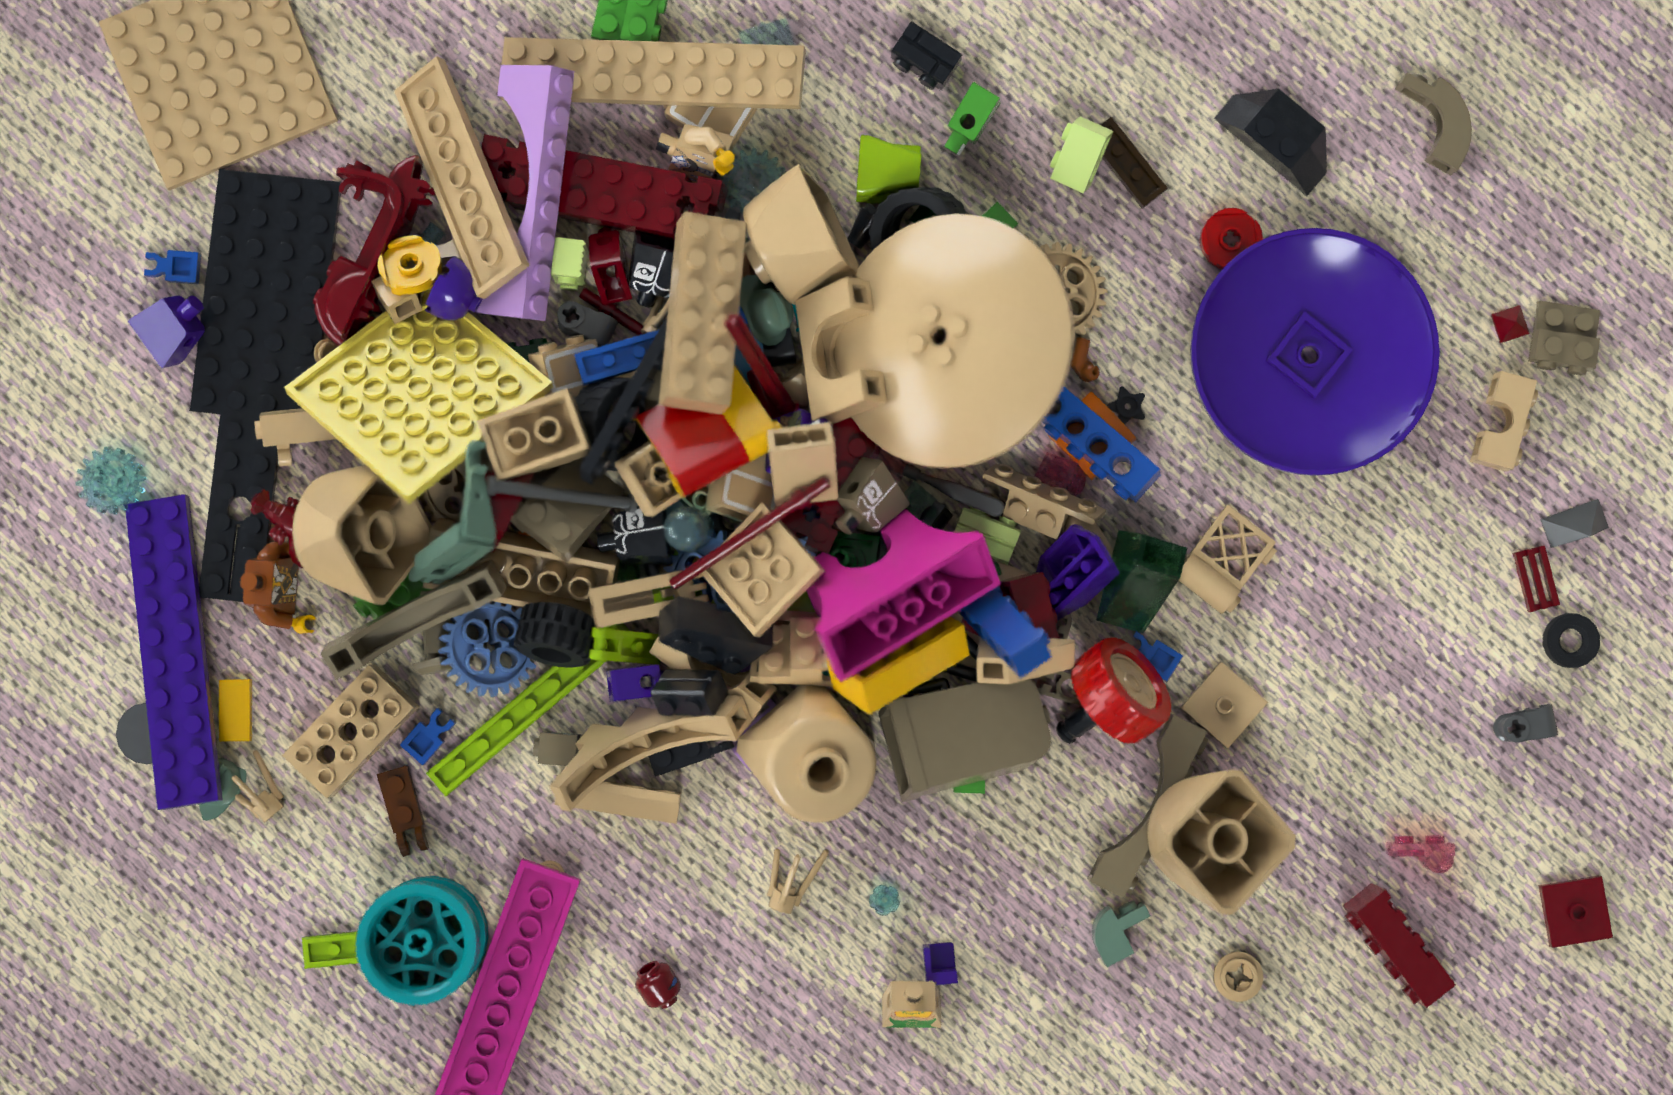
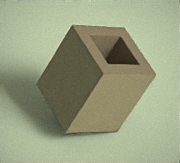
[533,732,581,766]

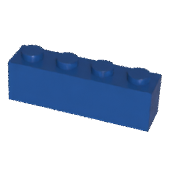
[958,586,1052,679]

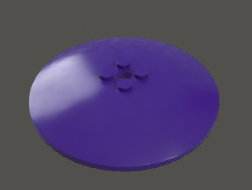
[1190,228,1440,476]

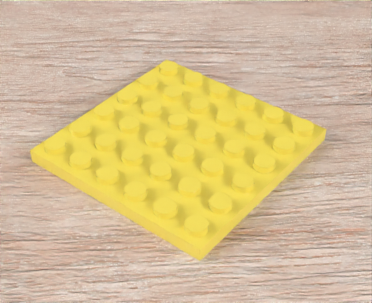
[285,289,553,504]

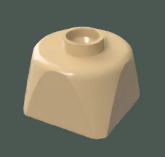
[743,164,860,305]
[293,465,432,605]
[737,685,876,823]
[1147,770,1296,915]

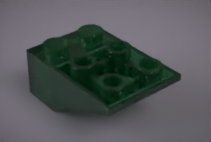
[1096,530,1188,633]

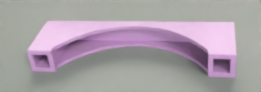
[473,65,574,321]

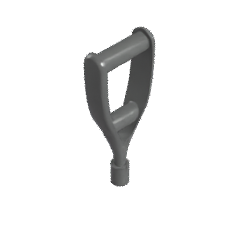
[902,464,1006,517]

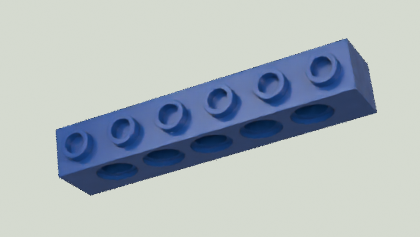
[1042,386,1161,503]

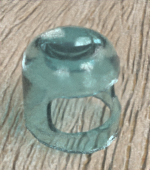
[663,506,714,553]

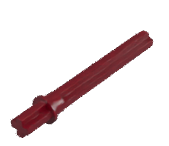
[724,313,800,417]

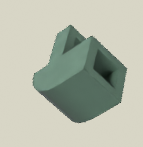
[1092,901,1151,967]

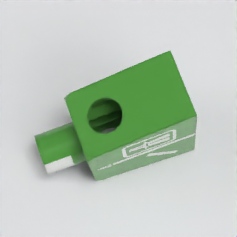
[944,82,1001,156]

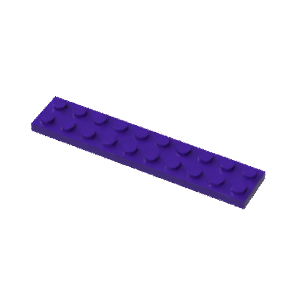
[125,494,223,810]

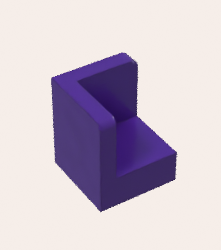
[923,942,958,985]

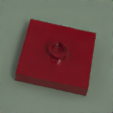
[1538,876,1613,948]

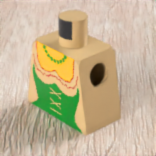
[882,981,941,1028]

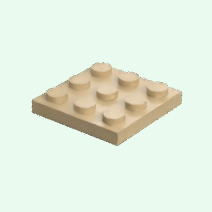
[701,503,825,637]

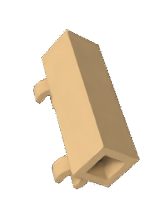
[254,408,358,466]

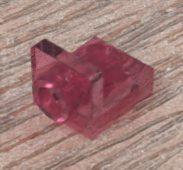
[1035,452,1087,497]

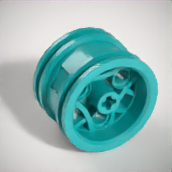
[356,876,489,1005]

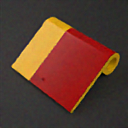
[636,365,782,498]

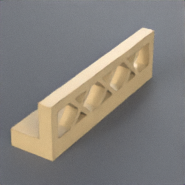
[554,775,682,824]

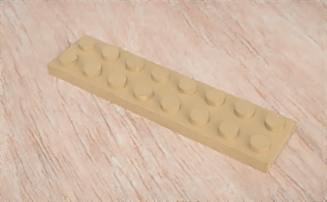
[394,56,530,299]

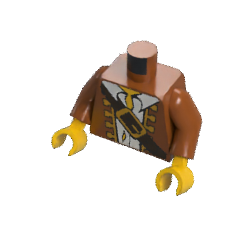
[240,541,316,634]

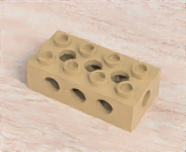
[282,664,419,799]

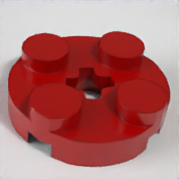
[1200,208,1263,269]

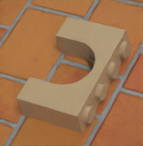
[795,277,887,423]

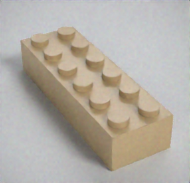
[659,211,747,414]
[423,518,620,617]

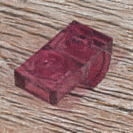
[1386,835,1455,873]

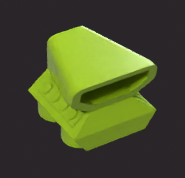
[856,135,921,206]

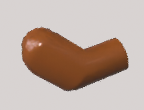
[1070,337,1100,382]

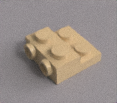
[758,617,828,684]

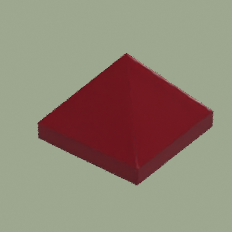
[1491,305,1530,343]

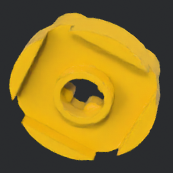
[378,235,443,296]

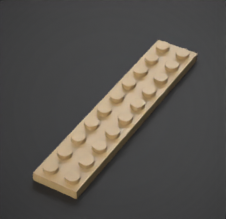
[500,37,806,110]

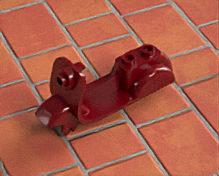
[313,155,436,346]

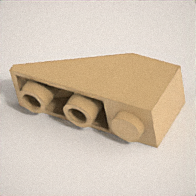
[977,637,1075,684]

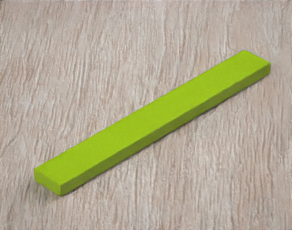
[426,623,630,797]

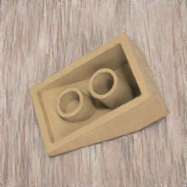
[477,388,592,481]

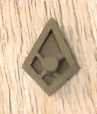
[412,653,474,675]

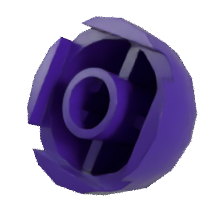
[425,256,483,320]

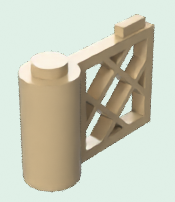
[1172,504,1277,614]

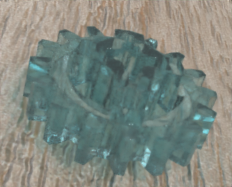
[721,148,786,214]
[75,447,146,515]

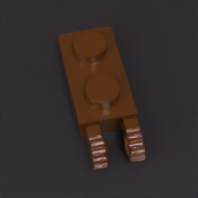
[377,765,429,857]

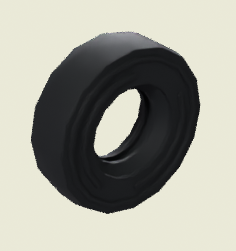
[1543,613,1600,668]

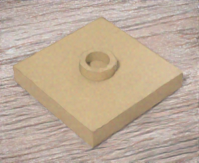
[1180,662,1268,749]

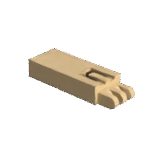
[588,570,709,628]

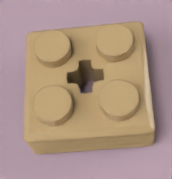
[615,441,682,516]

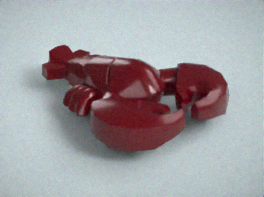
[250,490,304,569]

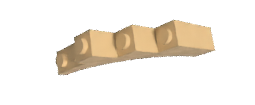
[549,695,752,811]

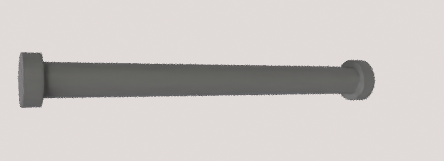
[486,476,637,513]

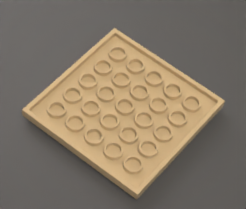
[99,0,338,191]

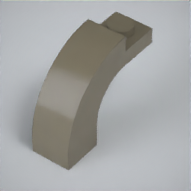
[1394,72,1472,176]

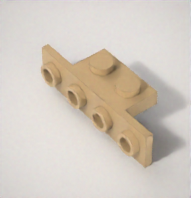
[982,464,1106,540]

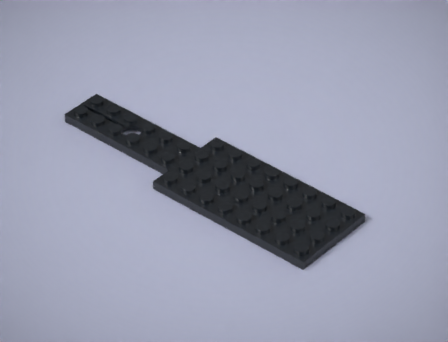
[190,169,341,602]

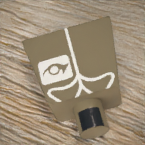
[836,457,910,535]

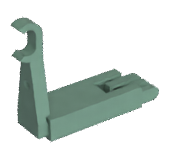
[409,440,496,584]

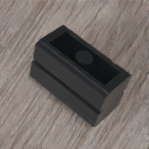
[891,21,963,91]
[651,670,728,716]

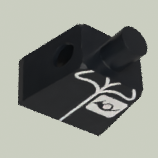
[629,230,675,307]
[597,505,673,565]

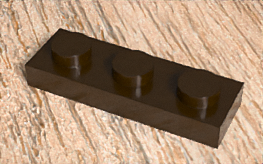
[1101,117,1168,209]

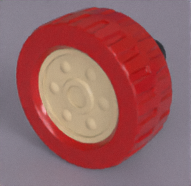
[1056,637,1172,744]

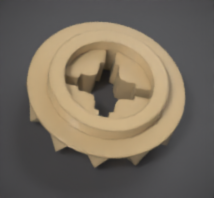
[1213,951,1263,1002]

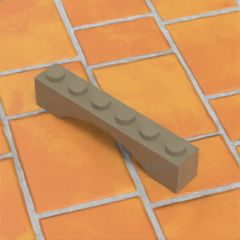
[320,559,507,680]
[1087,714,1208,899]

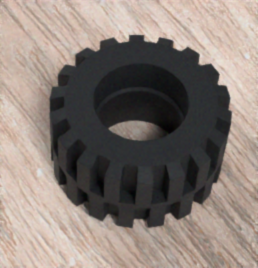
[514,602,596,668]

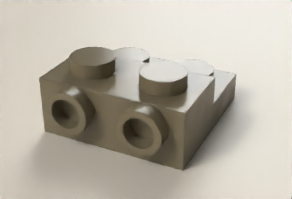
[1528,300,1600,375]

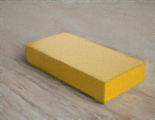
[219,679,252,742]

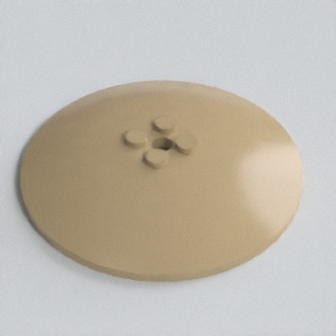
[834,214,1074,468]

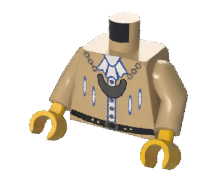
[656,124,735,183]

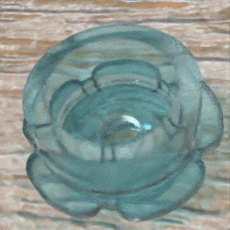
[869,885,900,916]

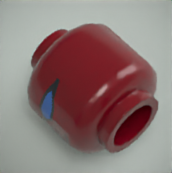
[635,961,681,1009]

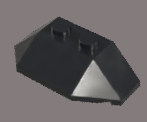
[1214,88,1327,196]

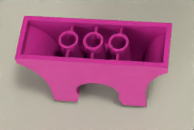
[806,509,1001,682]

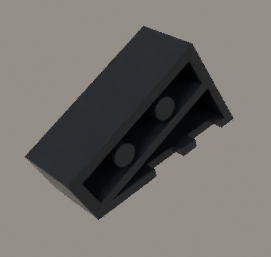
[659,596,773,675]

